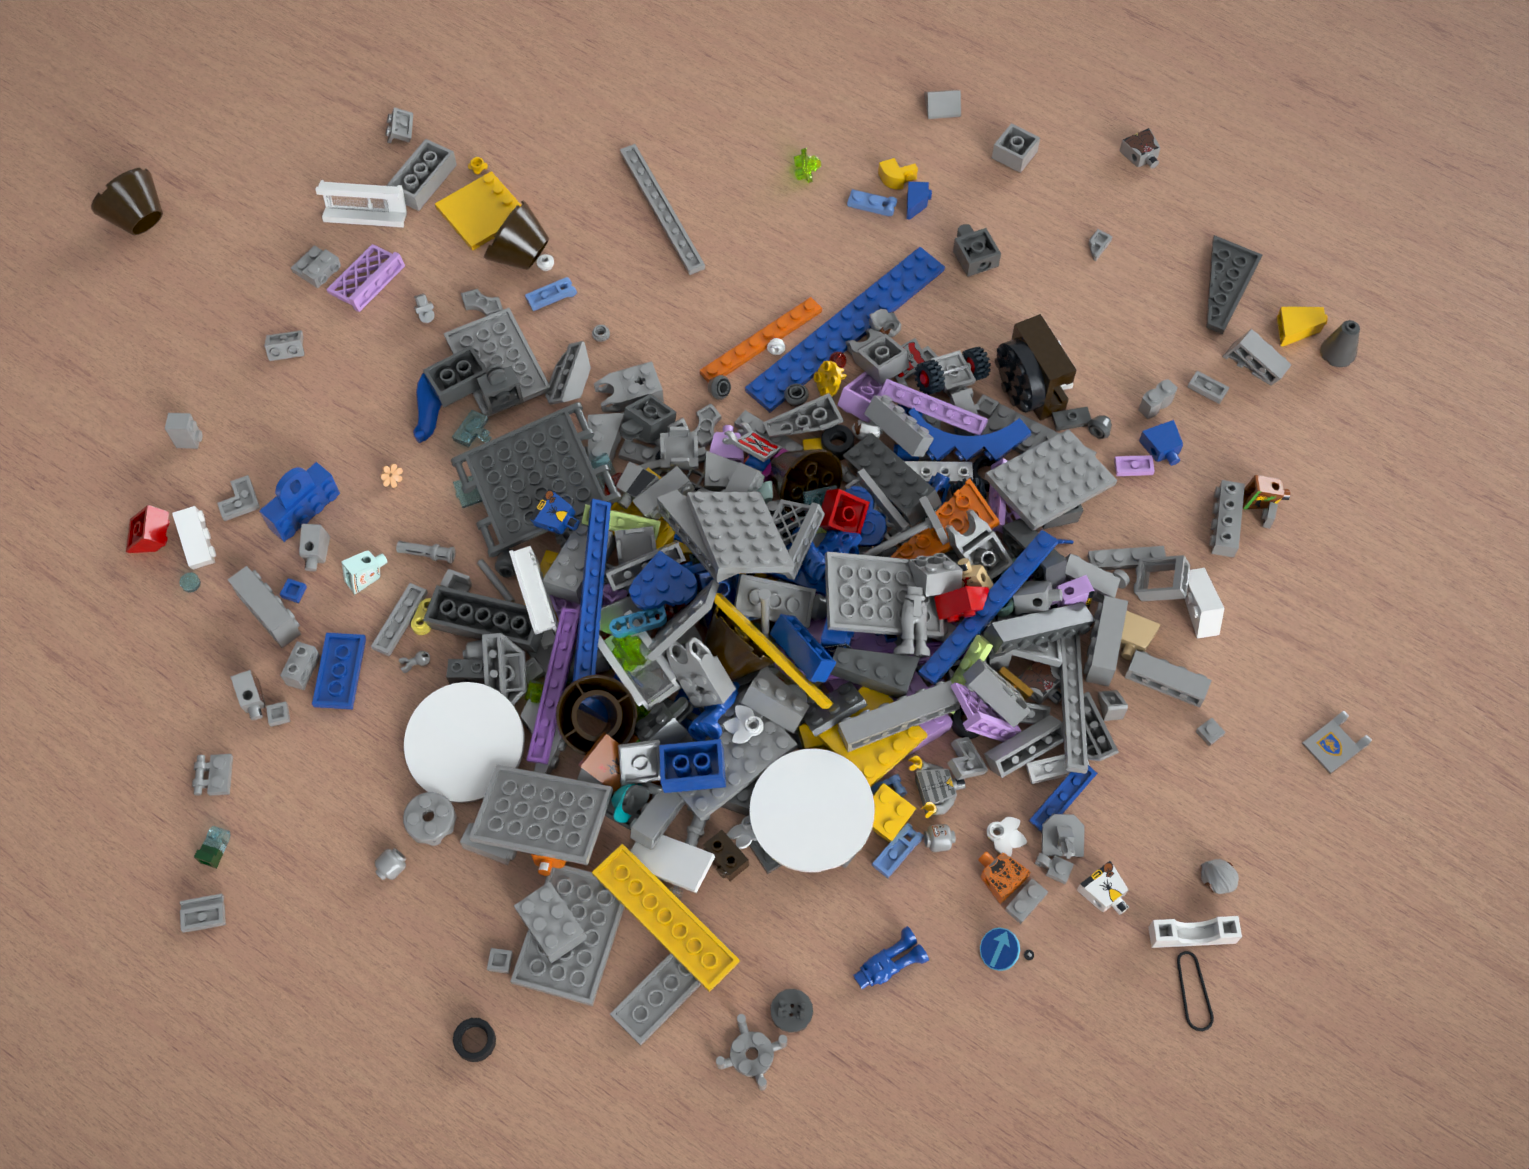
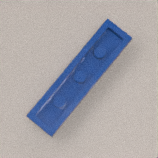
[1028,765,1098,833]

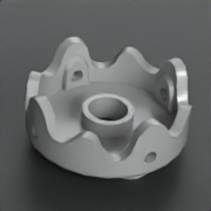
[403,792,457,846]

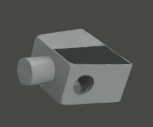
[616,461,659,509]

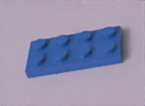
[312,633,366,710]

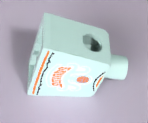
[341,551,388,595]

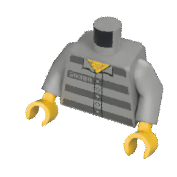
[908,756,966,818]

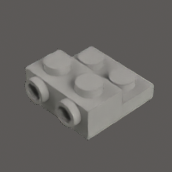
[291,245,341,288]

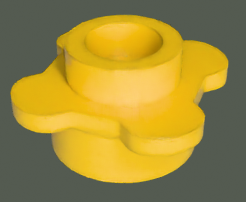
[468,157,488,175]

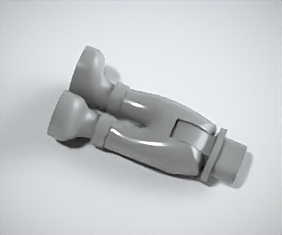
[894,586,930,657]

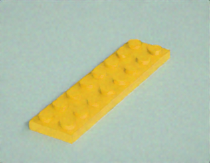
[592,844,740,992]

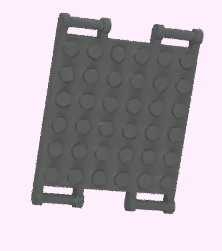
[451,402,622,558]

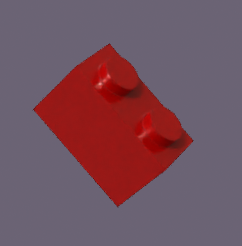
[819,489,870,534]
[126,505,170,553]
[934,586,989,623]

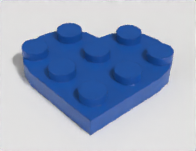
[825,486,887,547]
[629,550,698,611]

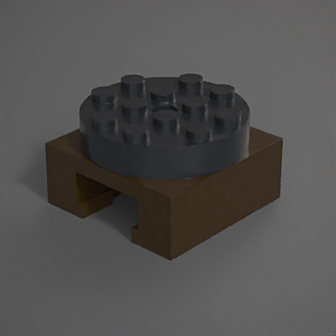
[995,314,1077,421]

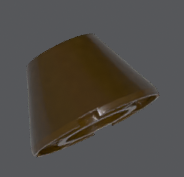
[91,168,163,235]
[484,200,549,270]
[556,675,637,756]

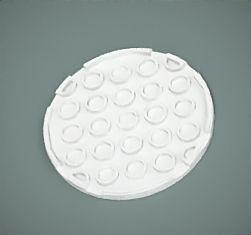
[404,682,525,803]
[750,749,875,873]

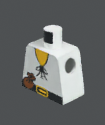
[1077,861,1129,915]

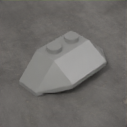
[545,341,591,405]
[482,633,527,706]
[1083,691,1119,761]

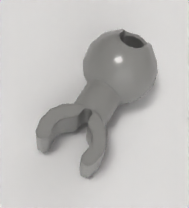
[399,651,430,673]

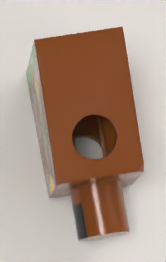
[1243,475,1290,509]

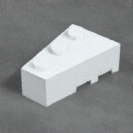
[172,506,216,569]
[1185,568,1224,639]

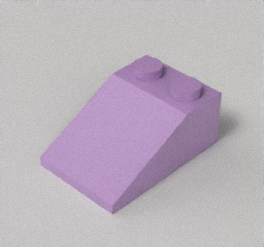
[837,372,885,423]

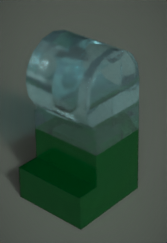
[194,826,230,869]

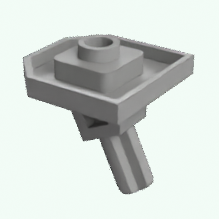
[1041,814,1085,859]

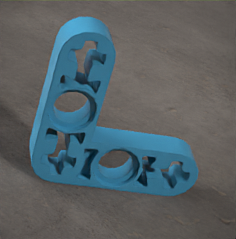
[609,605,667,638]

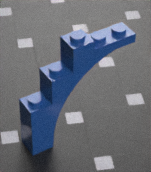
[908,408,1032,462]

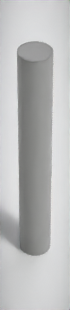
[477,559,515,603]

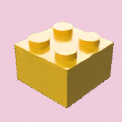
[872,783,916,843]

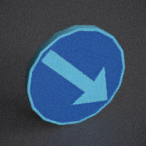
[980,927,1020,971]

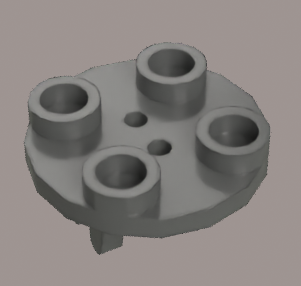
[770,989,813,1033]

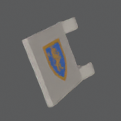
[1302,711,1372,774]

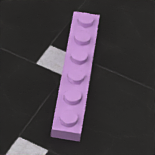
[879,379,988,436]

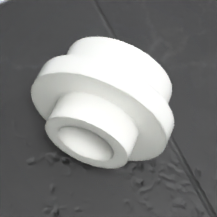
[537,254,554,271]
[767,338,785,355]

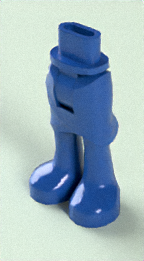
[786,527,826,584]
[688,682,740,741]
[853,926,929,989]

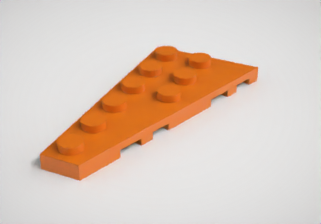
[890,478,1000,559]

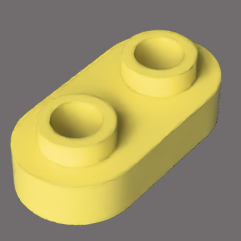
[411,598,431,635]

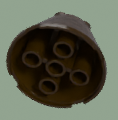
[771,449,842,519]
[704,606,775,681]

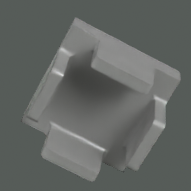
[660,426,699,470]
[615,526,656,565]

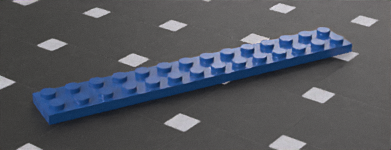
[745,247,945,413]

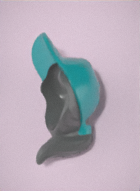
[612,782,663,823]

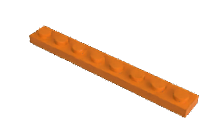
[700,297,822,382]

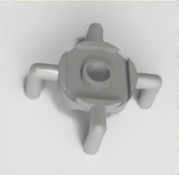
[716,1014,787,1091]

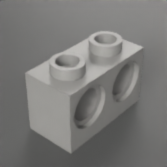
[280,641,321,690]

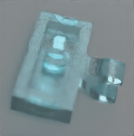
[452,410,492,448]

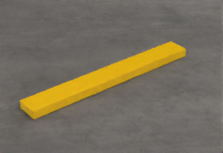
[714,593,834,709]

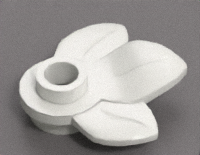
[723,705,764,744]
[727,815,757,849]
[987,817,1027,857]

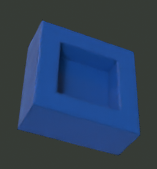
[280,578,307,603]

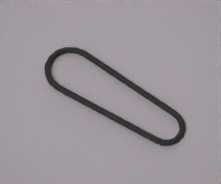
[1177,951,1214,1031]

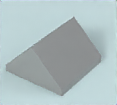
[924,90,961,119]

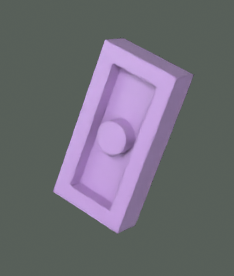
[1114,455,1155,476]

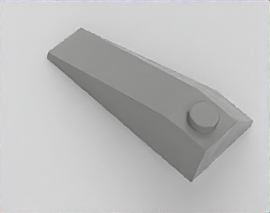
[763,393,844,438]

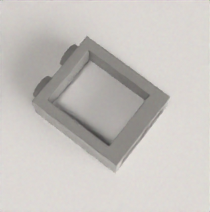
[1134,555,1190,601]

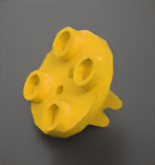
[813,361,847,397]

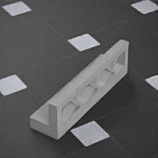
[845,468,909,541]

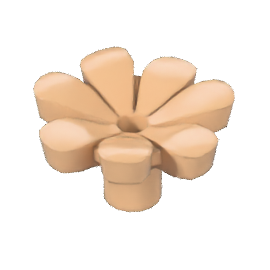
[380,464,403,488]

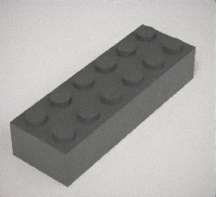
[843,432,942,527]
[423,585,544,653]

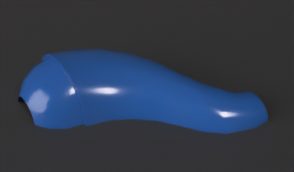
[413,363,442,443]

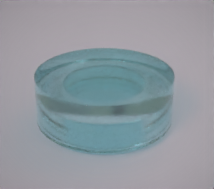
[179,573,201,593]

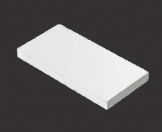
[631,835,715,893]

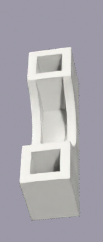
[1148,916,1242,948]

